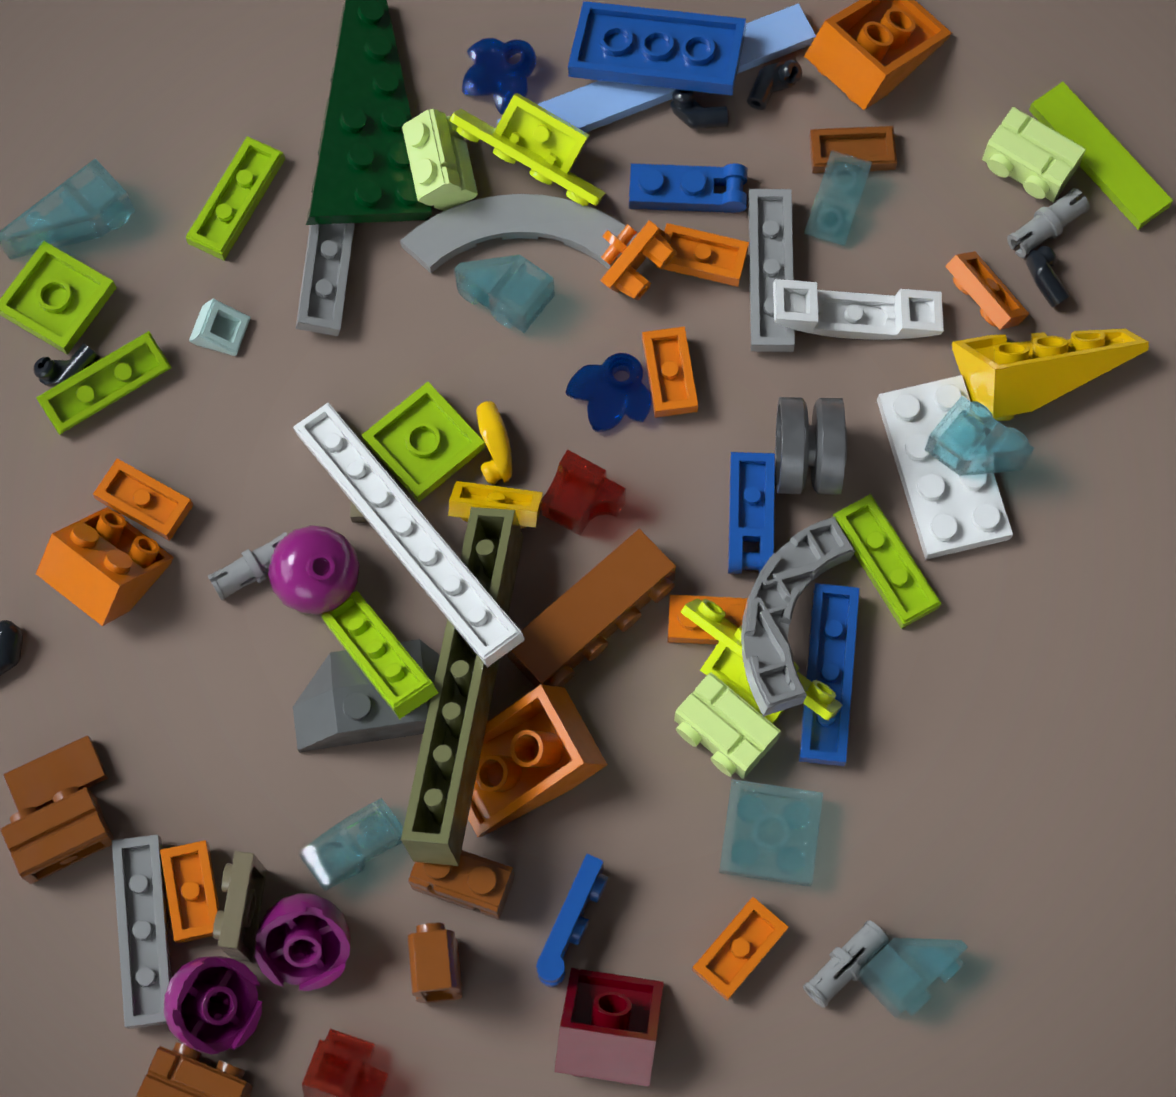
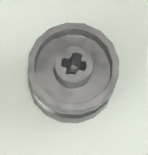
[775,397,847,494]

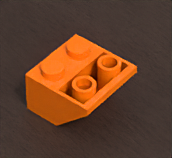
[36,507,174,626]

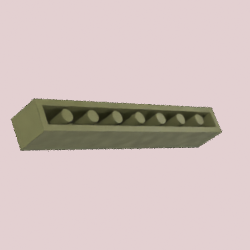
[401,507,524,866]

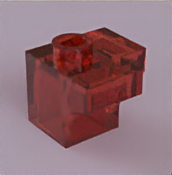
[541,449,626,535]
[302,1029,389,1097]

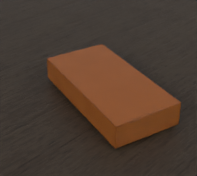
[809,126,897,174]
[3,735,108,811]

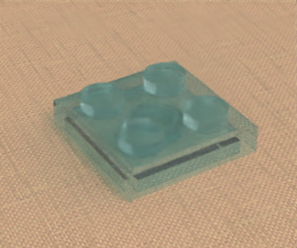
[719,779,823,887]

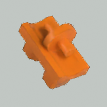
[600,220,677,300]

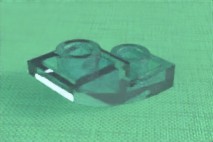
[804,150,873,246]
[300,798,403,891]

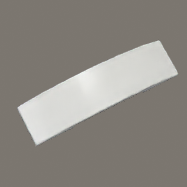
[773,279,944,340]

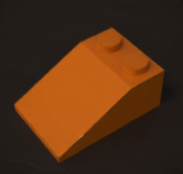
[804,0,952,110]
[468,684,608,837]

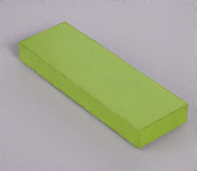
[185,136,285,261]
[36,331,172,435]
[833,494,941,629]

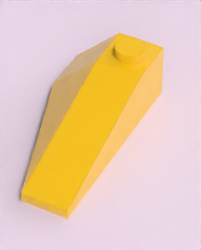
[952,329,1149,421]

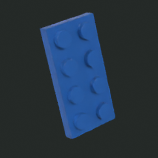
[568,1,746,96]

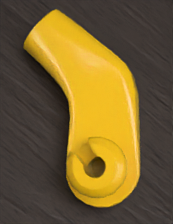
[476,401,512,484]

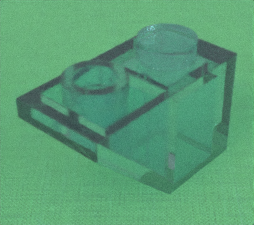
[454,255,555,333]
[924,396,1034,476]
[858,938,968,1018]

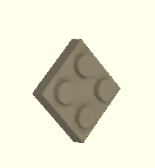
[213,851,267,962]

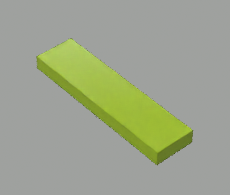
[1029,82,1173,230]
[320,591,438,719]

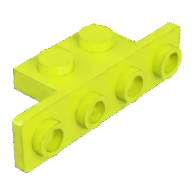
[449,93,605,206]
[681,599,843,724]

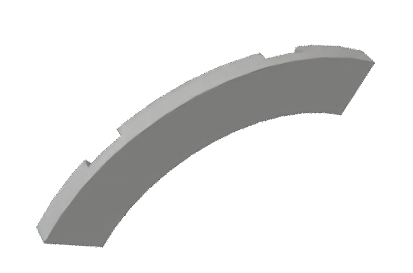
[400,194,637,273]
[741,517,855,716]

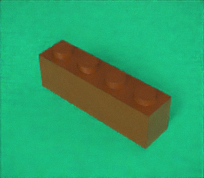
[507,528,676,687]

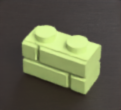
[982,107,1086,203]
[402,108,478,211]
[674,672,781,779]

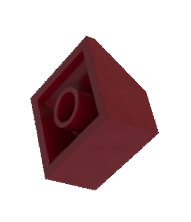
[554,968,664,1087]

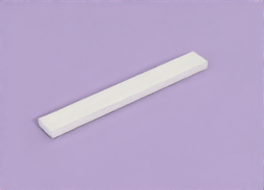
[293,402,525,667]

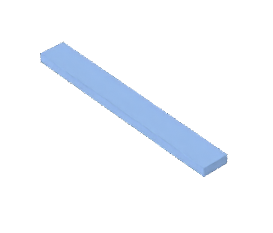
[497,3,816,133]

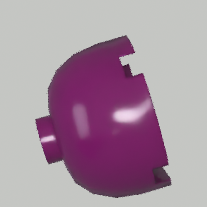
[268,525,359,615]
[255,893,351,991]
[164,956,262,1054]

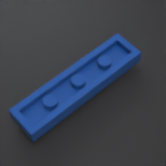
[799,583,860,766]

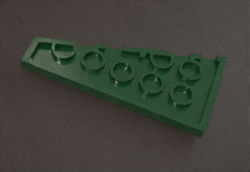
[306,0,432,225]

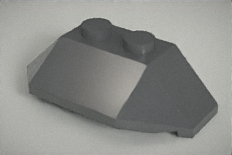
[293,639,440,752]

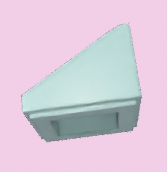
[189,298,251,356]

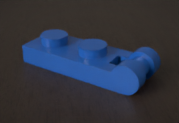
[629,163,748,213]
[728,452,775,574]
[536,854,608,987]

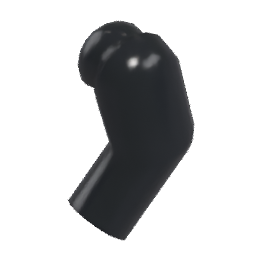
[747,60,803,110]
[670,89,728,129]
[1026,246,1070,307]
[33,343,100,387]
[0,620,23,676]

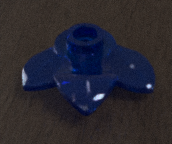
[462,38,537,115]
[566,353,652,432]

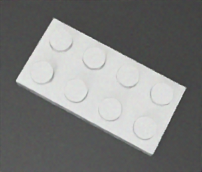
[877,375,1013,560]

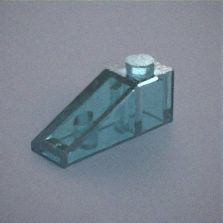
[0,158,135,260]

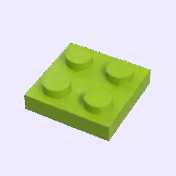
[0,241,117,355]
[361,382,485,502]

